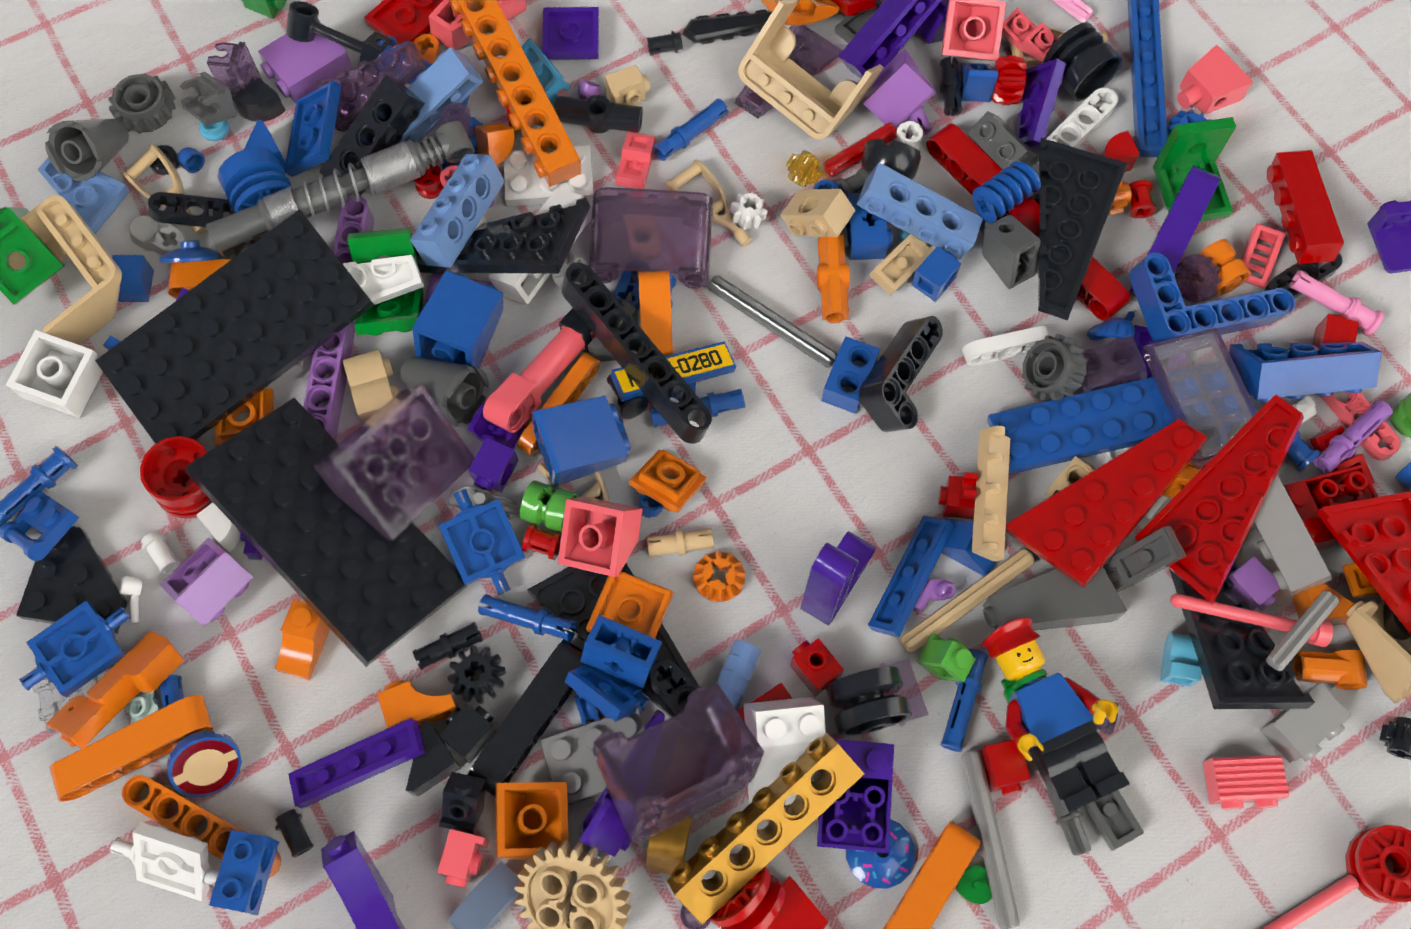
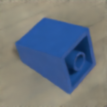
[412,270,504,368]
[532,395,631,487]

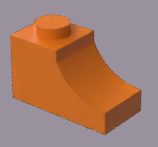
[275,599,330,681]
[377,680,458,729]

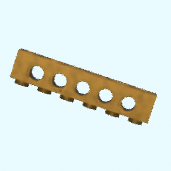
[667,733,864,925]

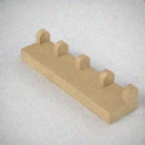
[972,426,1010,562]

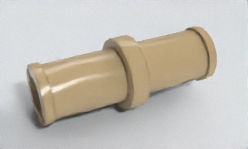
[647,528,714,557]

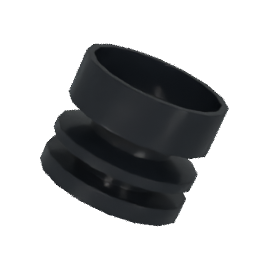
[1043,22,1122,102]

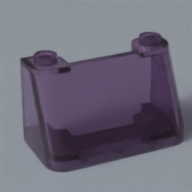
[589,187,713,289]
[592,683,765,844]

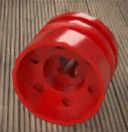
[140,436,212,519]

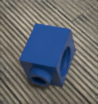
[911,246,961,302]

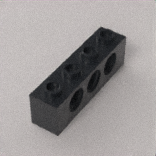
[319,75,425,196]

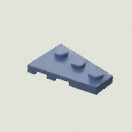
[38,158,130,235]

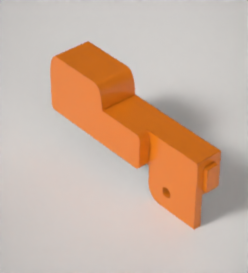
[46,631,184,749]

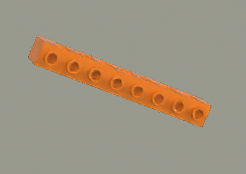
[449,0,581,187]

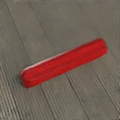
[823,123,897,177]

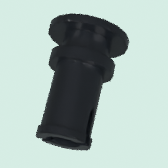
[607,375,649,419]

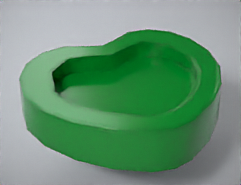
[956,865,992,904]

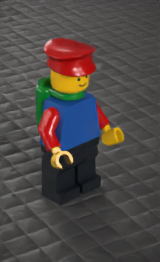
[981,617,1130,816]

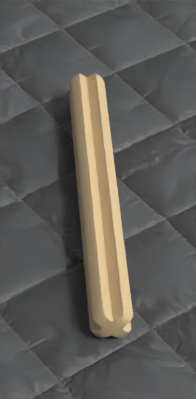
[900,549,1034,653]

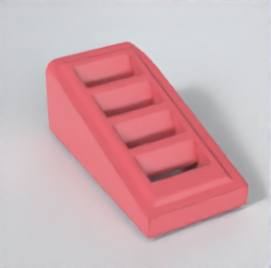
[1241,223,1286,289]

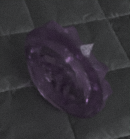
[1175,254,1222,303]

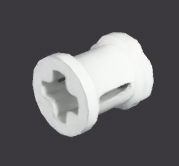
[895,121,923,150]

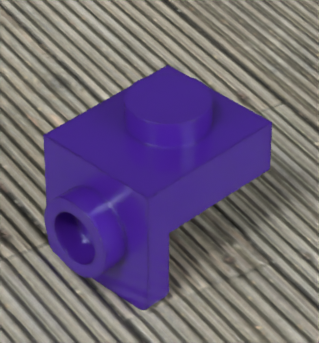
[468,403,526,449]

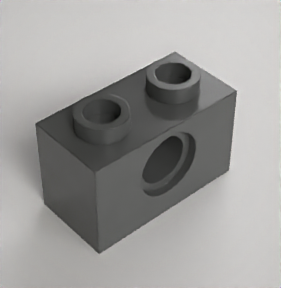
[968,111,1037,169]

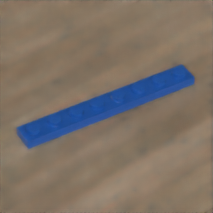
[1127,0,1167,158]

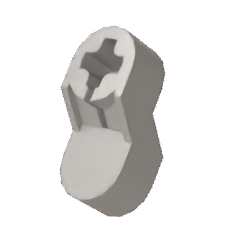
[129,216,184,256]

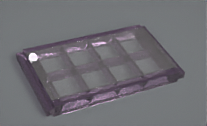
[1143,328,1257,470]

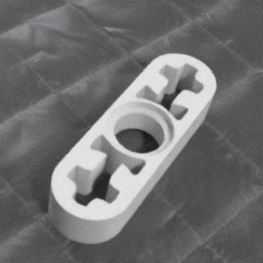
[962,326,1049,366]

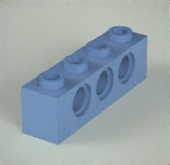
[410,154,505,268]
[856,163,983,260]

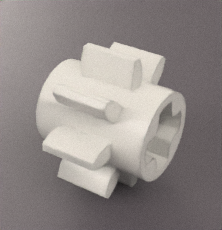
[729,192,768,230]

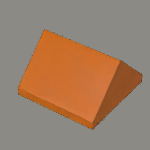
[496,782,569,860]

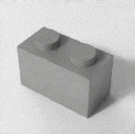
[1260,683,1351,763]

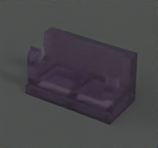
[207,42,262,100]

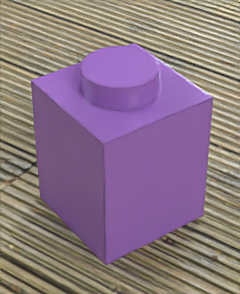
[1228,556,1280,611]

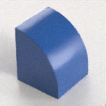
[112,255,154,302]

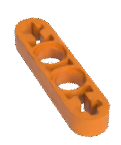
[517,353,601,456]

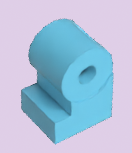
[1160,632,1201,687]

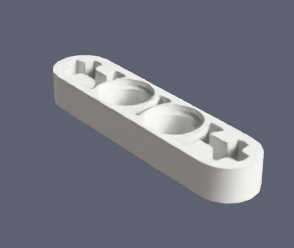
[1036,88,1118,164]

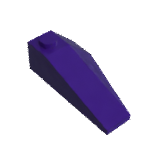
[579,709,665,857]

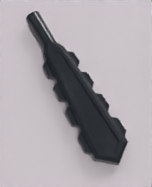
[683,9,785,44]

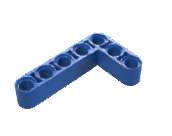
[1129,252,1295,346]

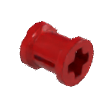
[1128,180,1157,219]
[522,523,562,560]

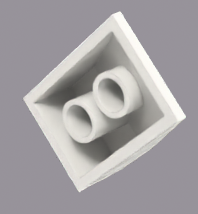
[744,697,825,805]

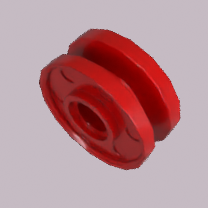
[1345,825,1411,904]
[709,866,786,929]

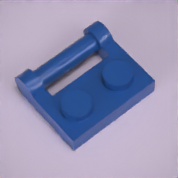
[0,491,79,561]

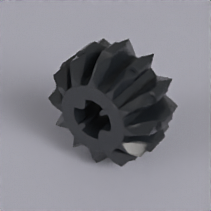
[447,646,506,704]

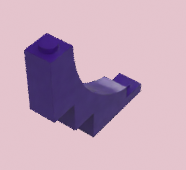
[321,831,405,929]

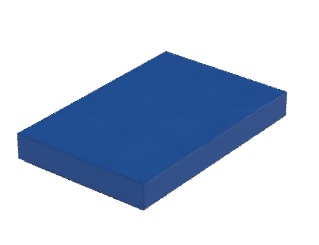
[284,80,342,177]

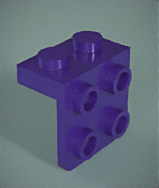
[1367,201,1411,274]

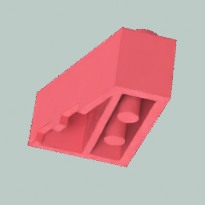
[429,0,526,50]

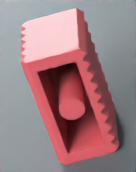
[1202,755,1290,810]

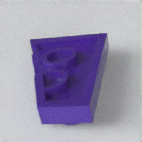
[1016,59,1066,147]

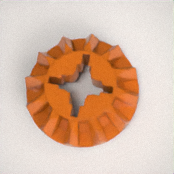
[693,550,746,602]

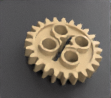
[515,840,632,929]

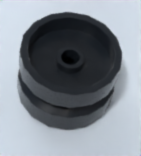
[826,666,912,737]

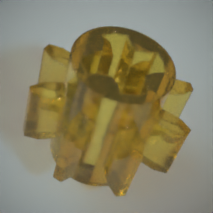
[786,150,823,187]

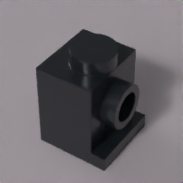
[439,772,486,834]

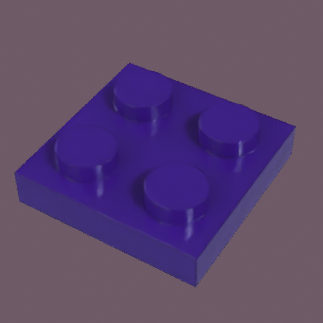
[542,7,599,60]

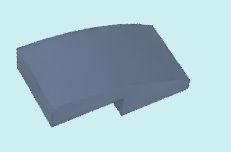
[448,861,521,929]

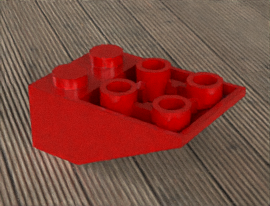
[1283,464,1378,550]

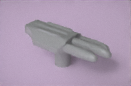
[448,486,520,520]

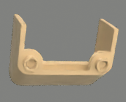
[738,0,884,140]
[9,196,122,345]

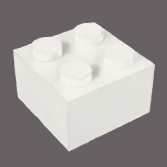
[5,330,103,418]

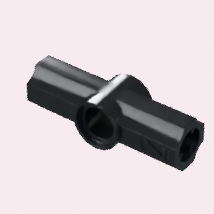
[554,95,643,134]

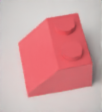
[558,497,642,577]

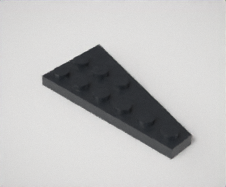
[1038,138,1128,321]
[415,197,591,274]
[527,563,705,730]
[1169,569,1315,709]

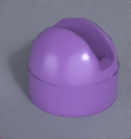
[578,79,602,99]

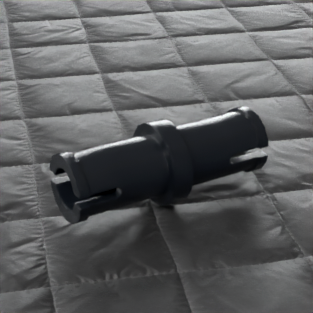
[939,57,963,116]
[413,621,484,670]

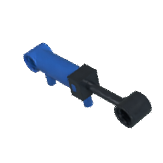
[286,1,470,110]

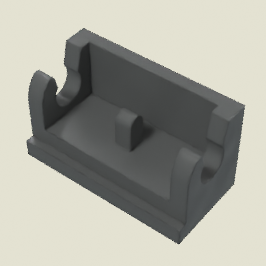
[180,72,237,126]

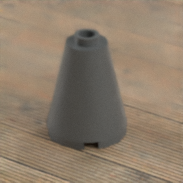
[45,118,129,181]
[400,356,489,427]

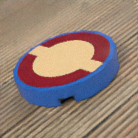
[166,731,242,797]

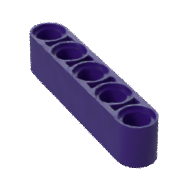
[1129,165,1221,295]

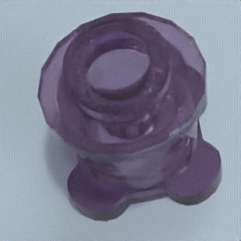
[441,103,475,138]

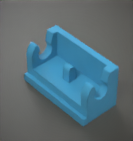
[521,38,571,105]

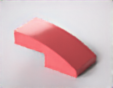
[615,132,656,190]

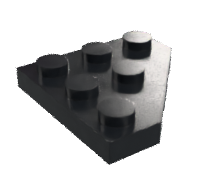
[16,526,128,634]

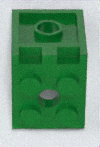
[1153,117,1236,221]
[0,206,65,305]
[347,227,424,336]

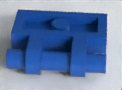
[564,664,651,722]

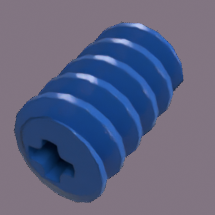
[972,161,1041,223]

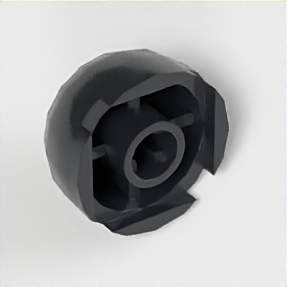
[862,139,922,180]

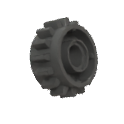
[108,73,176,133]
[1022,334,1088,402]

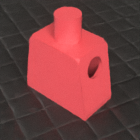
[1177,45,1253,114]

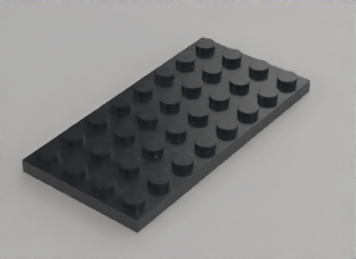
[95,209,375,444]
[185,398,467,667]

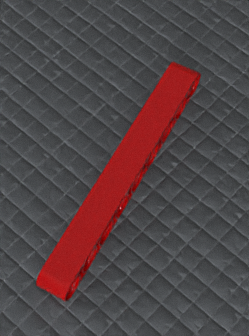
[926,124,1131,321]

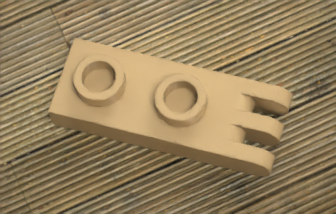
[869,234,936,296]

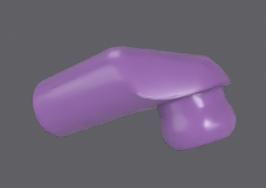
[913,579,956,613]

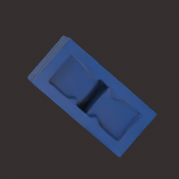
[821,336,880,414]
[208,830,279,915]

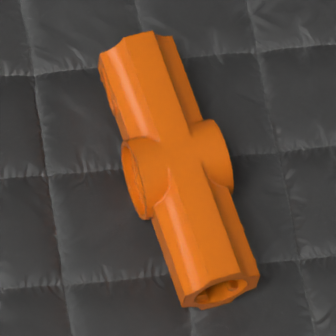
[817,234,850,323]

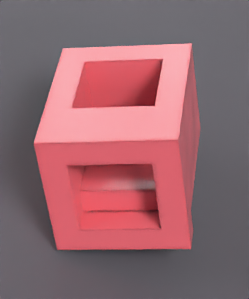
[437,829,489,888]

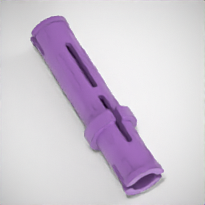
[1313,400,1393,474]

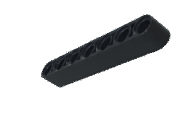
[561,263,712,444]

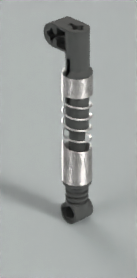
[206,121,475,259]

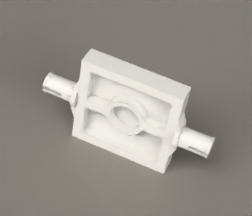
[110,822,219,901]

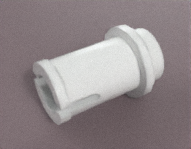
[141,531,180,574]

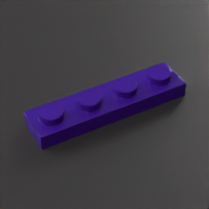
[288,718,425,809]

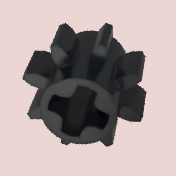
[1379,717,1411,759]

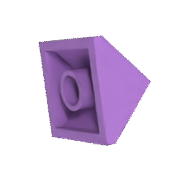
[863,49,936,129]

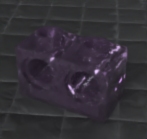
[1081,336,1147,393]

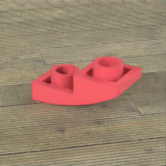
[1002,7,1059,62]

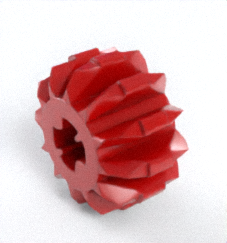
[992,55,1027,106]

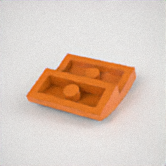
[761,0,840,25]

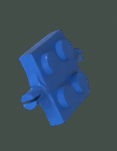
[438,489,526,595]
[19,601,131,698]

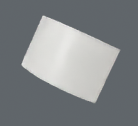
[196,502,240,553]

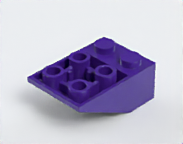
[817,739,894,853]

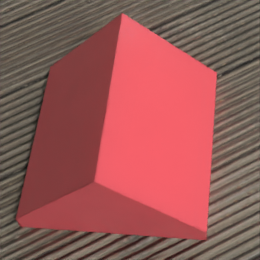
[941,0,1006,61]

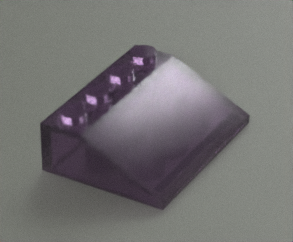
[313,384,475,541]

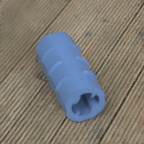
[709,640,761,714]

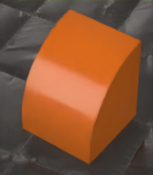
[475,122,515,166]

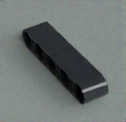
[468,639,586,797]

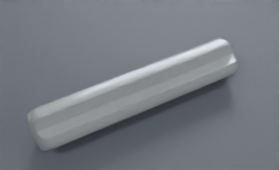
[1266,591,1339,671]

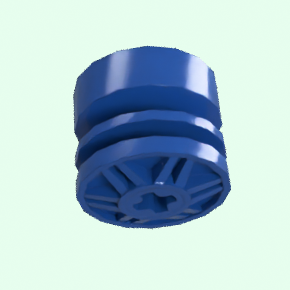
[217,147,292,213]

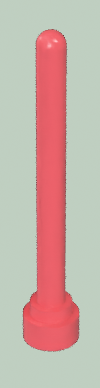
[1170,594,1333,647]

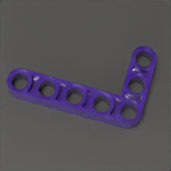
[800,531,876,626]

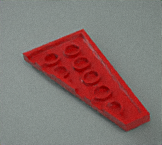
[1134,394,1304,605]
[1005,419,1207,588]
[1316,491,1411,635]

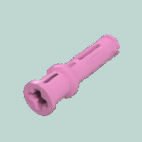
[1289,270,1384,336]

